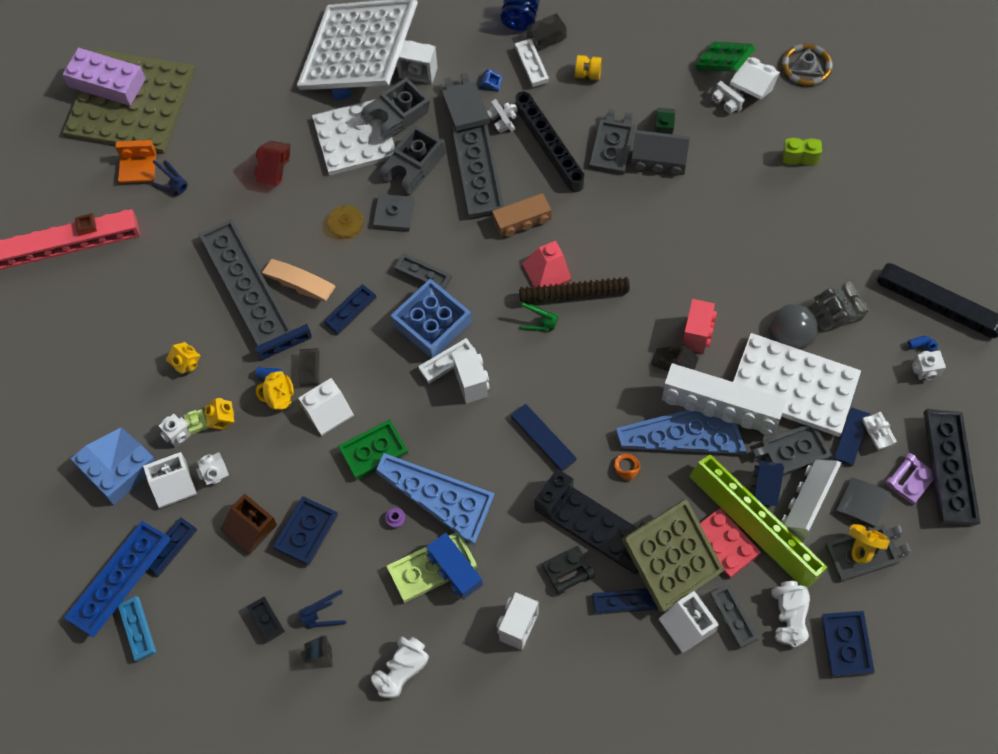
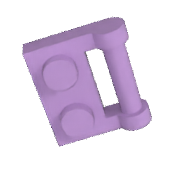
[885,453,933,505]

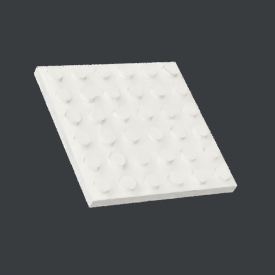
[297,0,418,90]

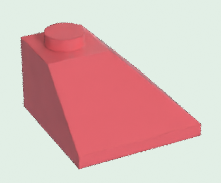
[522,241,571,287]

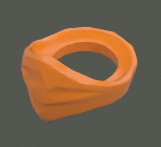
[614,453,640,482]

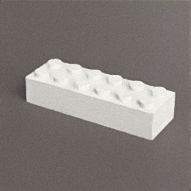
[662,363,787,436]

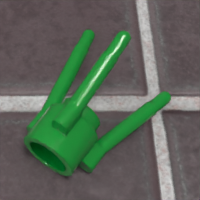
[520,301,559,332]

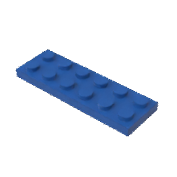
[64,521,171,638]

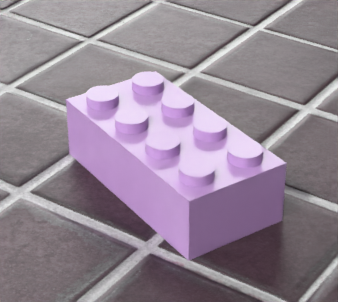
[62,48,146,106]

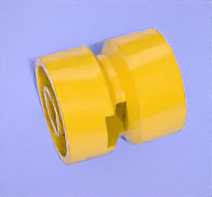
[575,55,602,80]

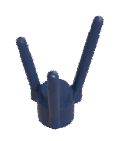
[152,160,188,195]
[299,590,347,629]

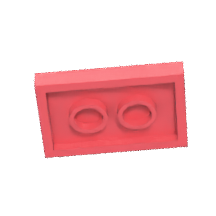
[700,508,761,579]

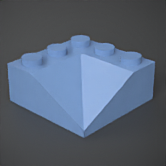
[391,279,472,358]
[70,428,156,505]

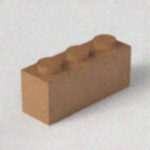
[492,193,551,238]

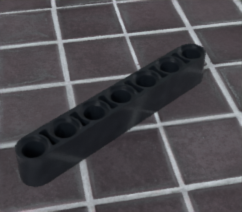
[515,91,584,192]
[877,263,998,338]

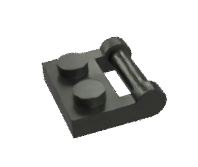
[542,546,595,595]

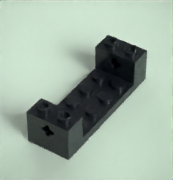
[535,469,645,575]

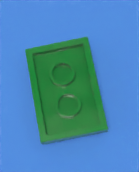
[694,41,756,73]
[338,419,408,480]

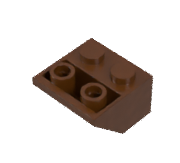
[221,493,277,554]

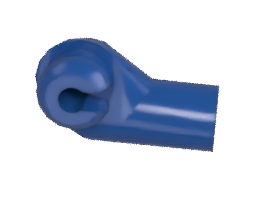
[908,336,938,352]

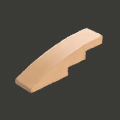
[262,259,335,301]

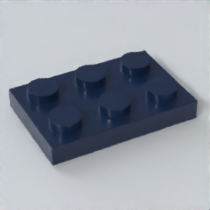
[273,496,338,566]
[821,611,875,677]

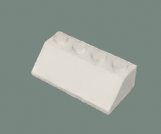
[781,460,841,543]

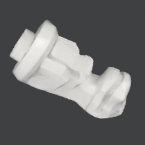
[771,581,810,648]
[371,636,429,698]

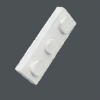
[515,39,549,87]
[418,338,477,384]

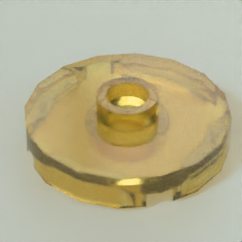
[328,205,364,239]

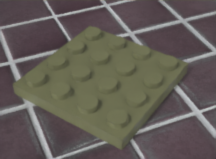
[622,499,724,612]

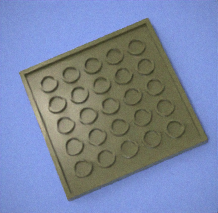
[63,49,195,154]

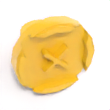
[256,371,294,410]
[848,524,890,564]

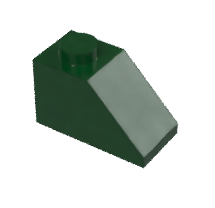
[655,108,675,134]

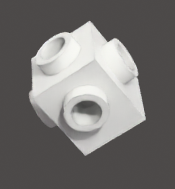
[912,350,946,380]
[159,414,191,448]
[196,452,229,485]

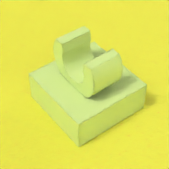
[184,409,209,435]

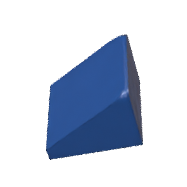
[479,69,503,91]
[331,87,351,101]

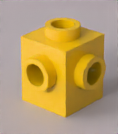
[166,342,201,374]
[205,398,234,430]

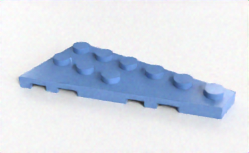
[616,410,747,454]
[376,453,495,546]

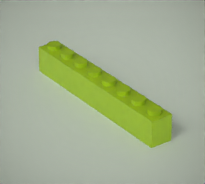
[689,454,828,589]

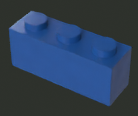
[426,533,483,600]

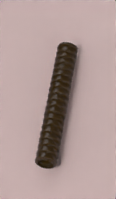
[519,277,630,303]

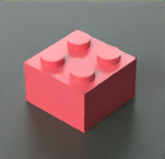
[682,299,717,354]

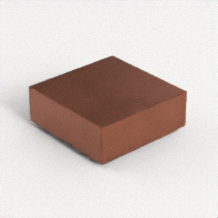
[74,213,97,236]

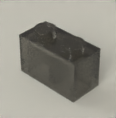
[527,13,567,51]

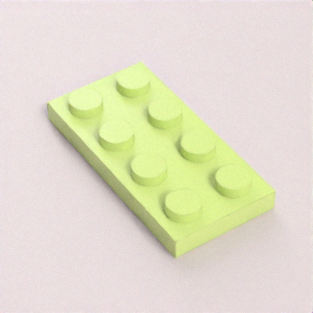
[387,533,477,603]

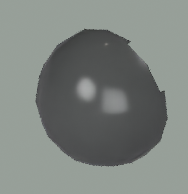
[769,304,818,349]

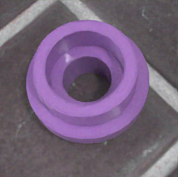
[385,508,406,528]

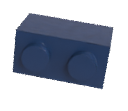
[750,460,784,507]

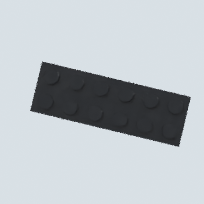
[923,409,981,525]

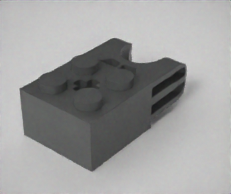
[361,77,430,140]
[380,125,446,194]

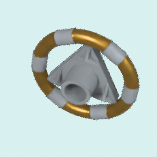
[782,44,833,86]

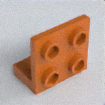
[115,140,156,183]

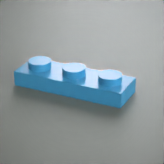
[118,596,156,662]

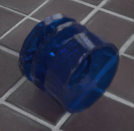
[500,0,540,31]

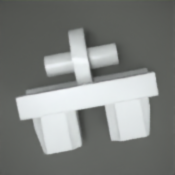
[712,81,744,114]
[487,99,518,133]
[862,412,897,450]

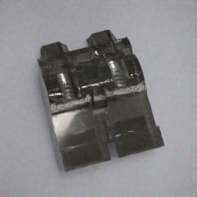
[808,281,869,331]

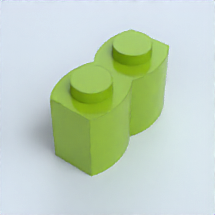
[782,138,822,166]

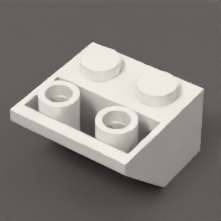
[143,452,197,509]
[658,591,719,654]

